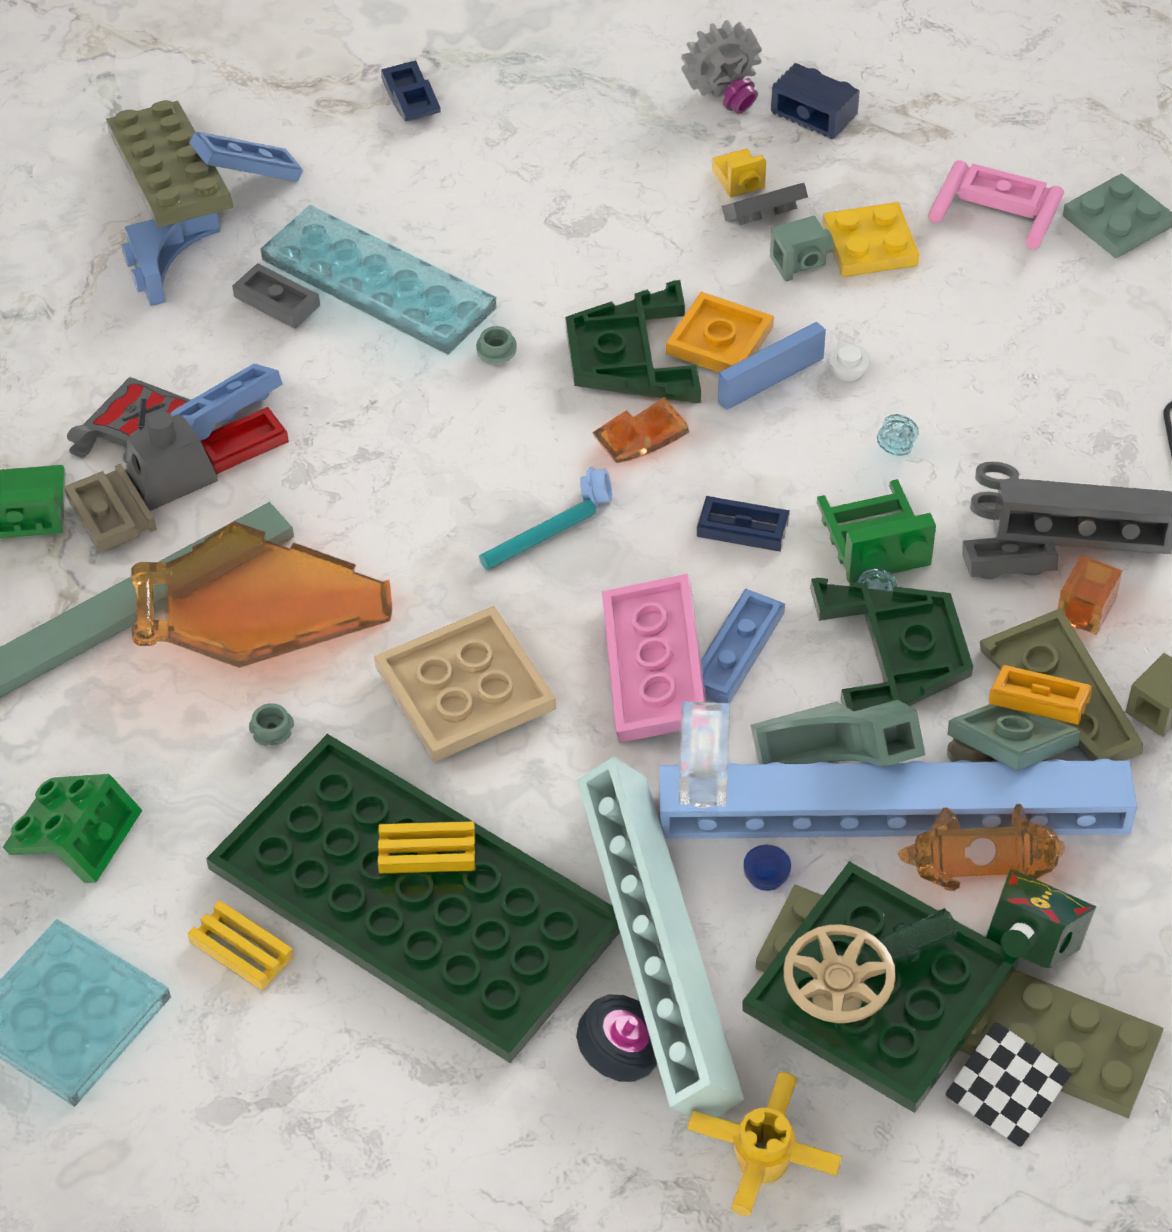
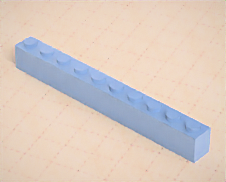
[659,759,1137,839]

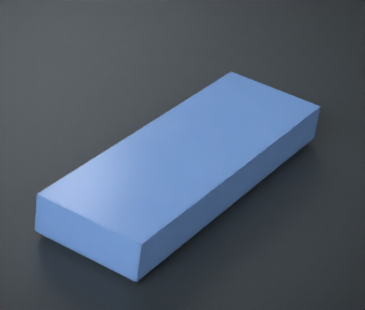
[189,132,303,182]
[718,322,826,410]
[701,588,785,707]

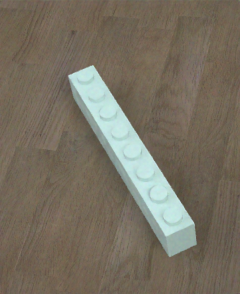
[577,756,745,1117]

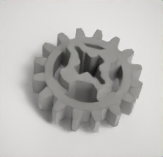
[681,20,762,97]

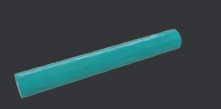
[479,499,596,570]

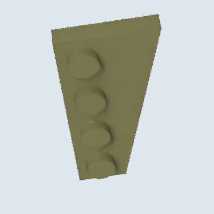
[980,608,1143,761]

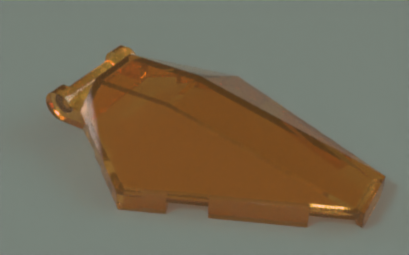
[131,521,392,668]

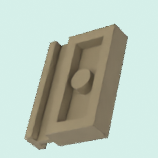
[64,464,157,553]

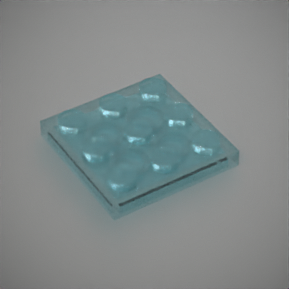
[0,919,171,1107]

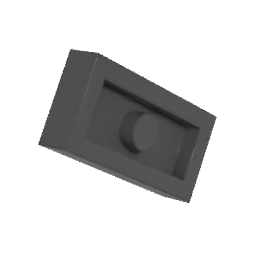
[721,182,808,225]
[232,263,320,329]
[962,538,1059,579]

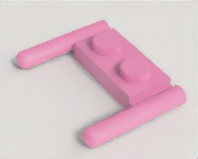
[928,160,1064,249]

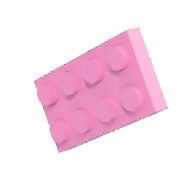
[602,574,709,743]

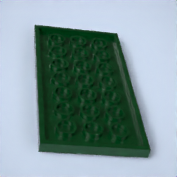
[206,733,620,1063]

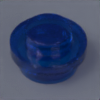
[743,844,791,891]

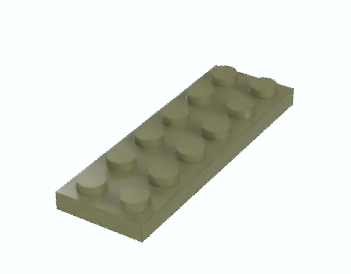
[106,100,234,228]

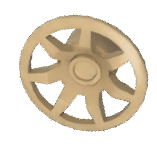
[784,925,895,1023]

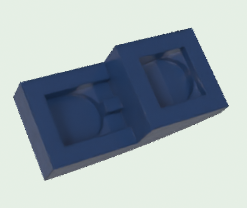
[381,60,441,122]

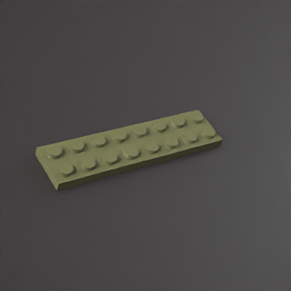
[756,884,1164,1119]

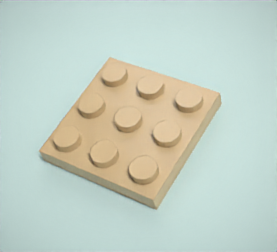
[374,606,556,762]

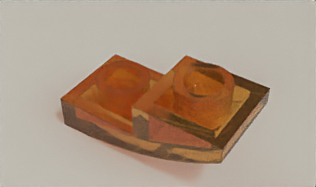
[592,397,690,463]

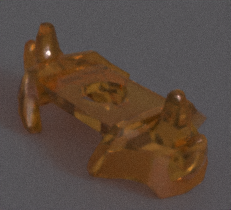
[897,804,1066,891]

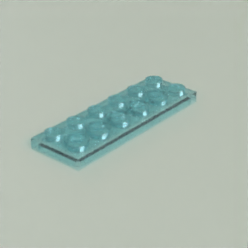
[260,205,497,355]

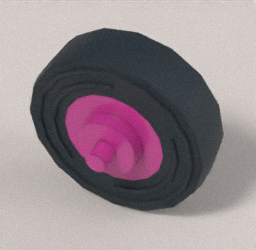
[576,994,657,1082]

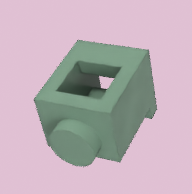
[770,216,834,282]

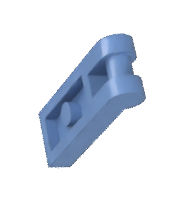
[171,363,283,440]

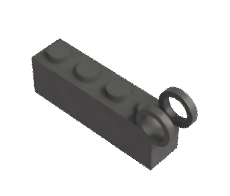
[970,462,1172,554]

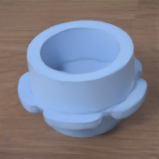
[580,467,613,508]

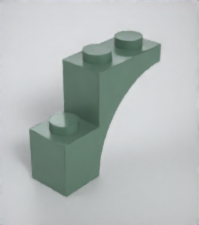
[750,700,926,767]

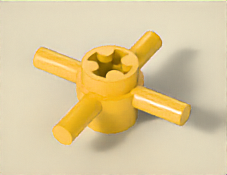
[688,1072,842,1216]

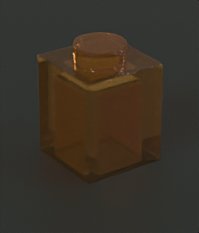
[1057,555,1123,635]

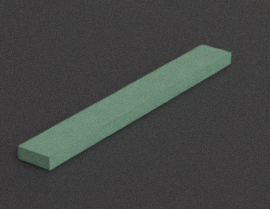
[0,502,294,698]

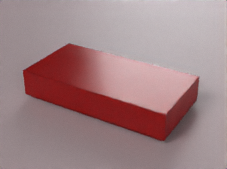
[200,407,289,474]

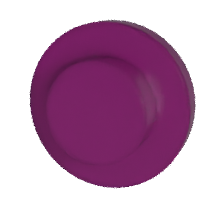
[723,78,758,114]

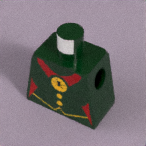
[986,868,1097,968]

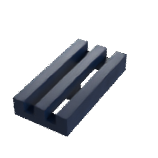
[697,496,790,552]

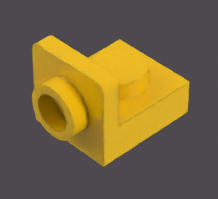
[712,148,766,198]

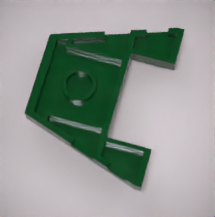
[565,280,701,403]
[810,578,974,711]

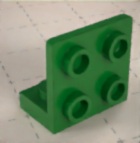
[0,465,66,538]
[3,774,143,883]

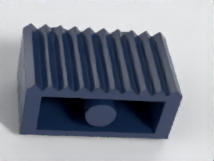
[771,62,860,139]

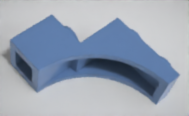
[121,212,220,306]

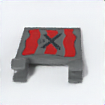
[67,377,190,473]

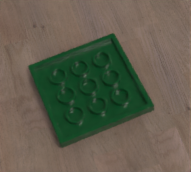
[742,861,1019,1113]

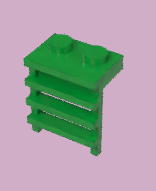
[817,479,936,583]

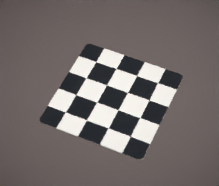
[945,1023,1071,1147]

